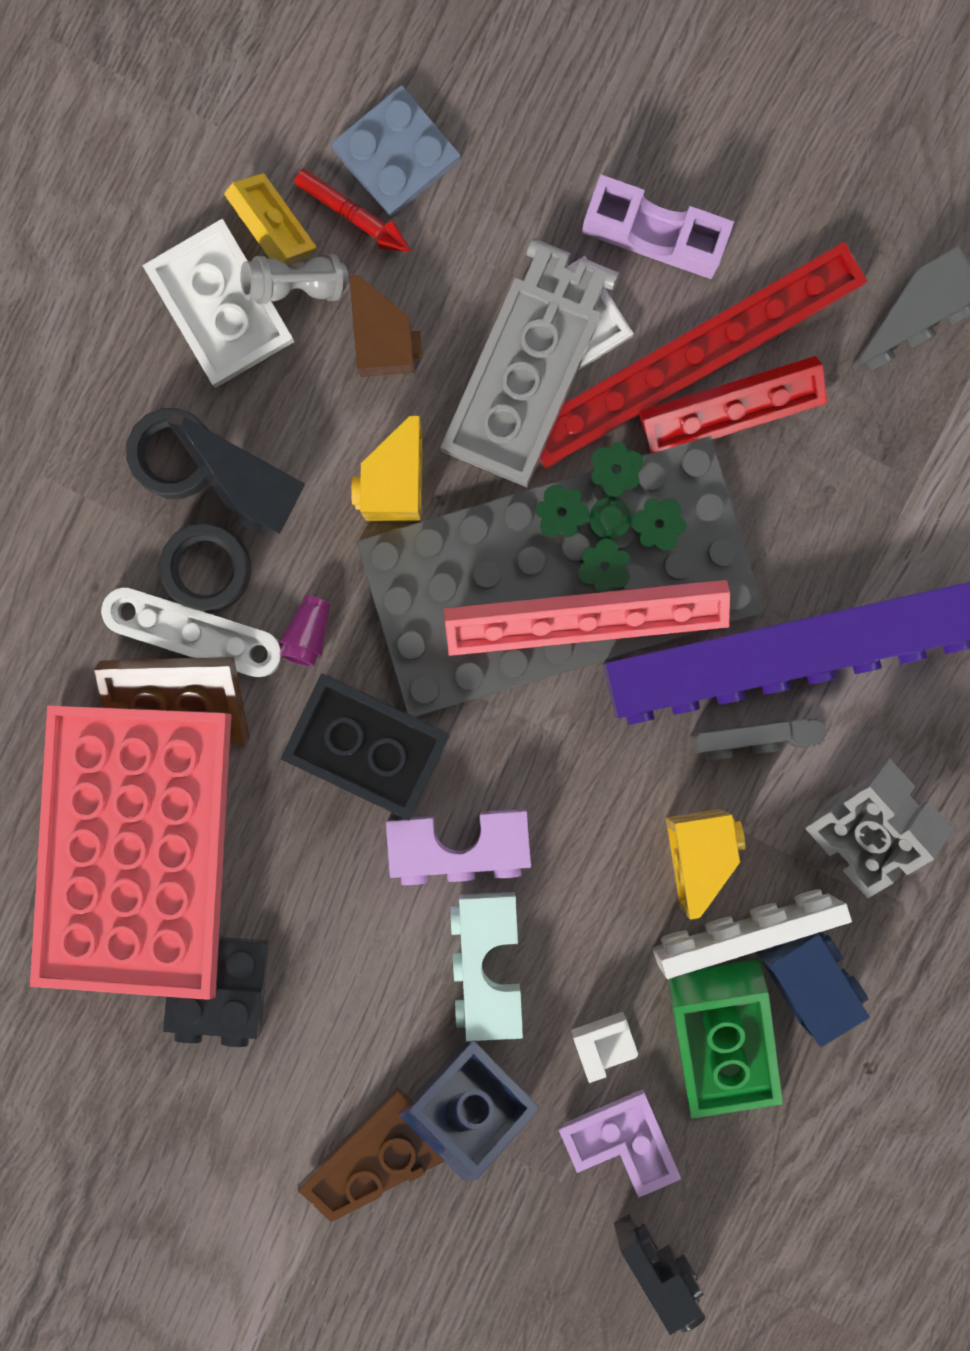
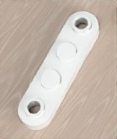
[101,588,282,677]

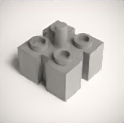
[805,758,953,899]

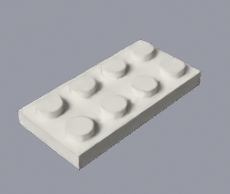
[652,889,852,979]

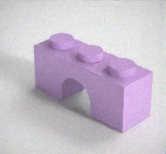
[581,174,734,279]
[386,808,531,885]

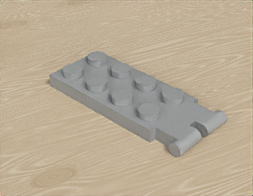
[440,238,620,487]

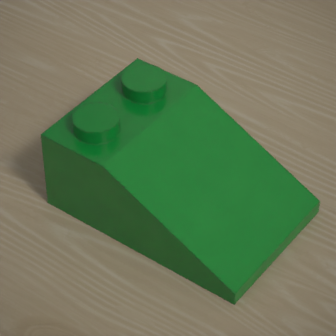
[667,959,783,1119]

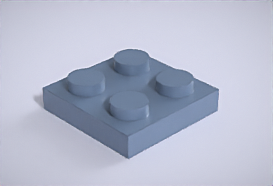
[331,85,461,219]

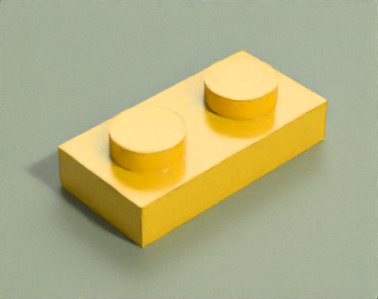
[224,173,317,266]

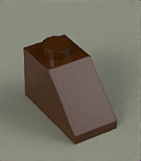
[349,275,423,377]

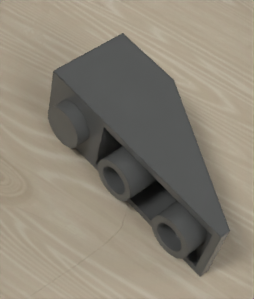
[851,246,970,372]

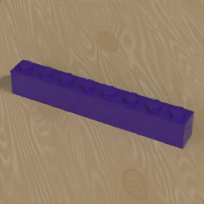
[603,582,970,725]

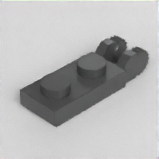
[690,718,827,760]

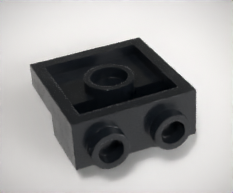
[163,937,269,1047]
[614,1214,706,1335]

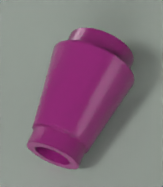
[278,595,331,668]

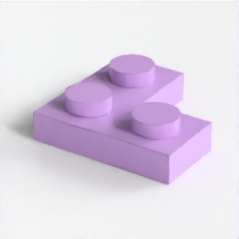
[558,1089,681,1198]

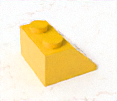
[351,416,423,522]
[665,809,745,920]

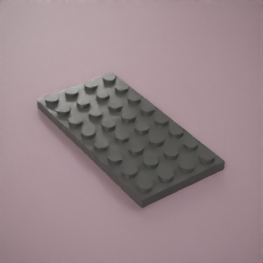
[356,435,764,717]

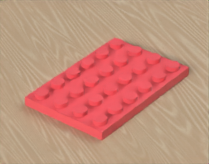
[30,706,231,1000]

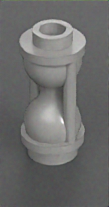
[240,254,348,304]

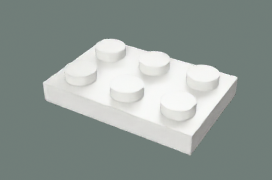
[142,218,295,388]

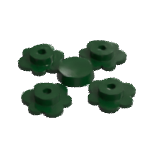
[535,442,686,593]

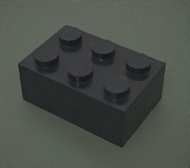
[280,673,451,821]

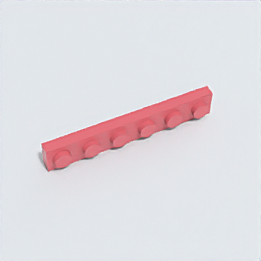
[444,580,730,656]

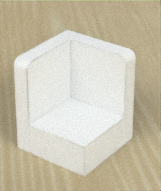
[571,1012,638,1083]

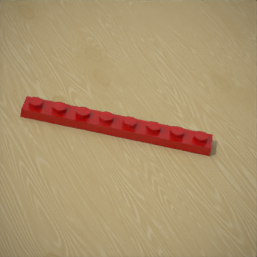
[540,242,868,469]

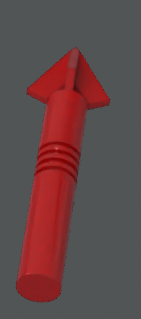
[294,168,411,252]

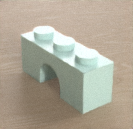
[450,892,523,1041]

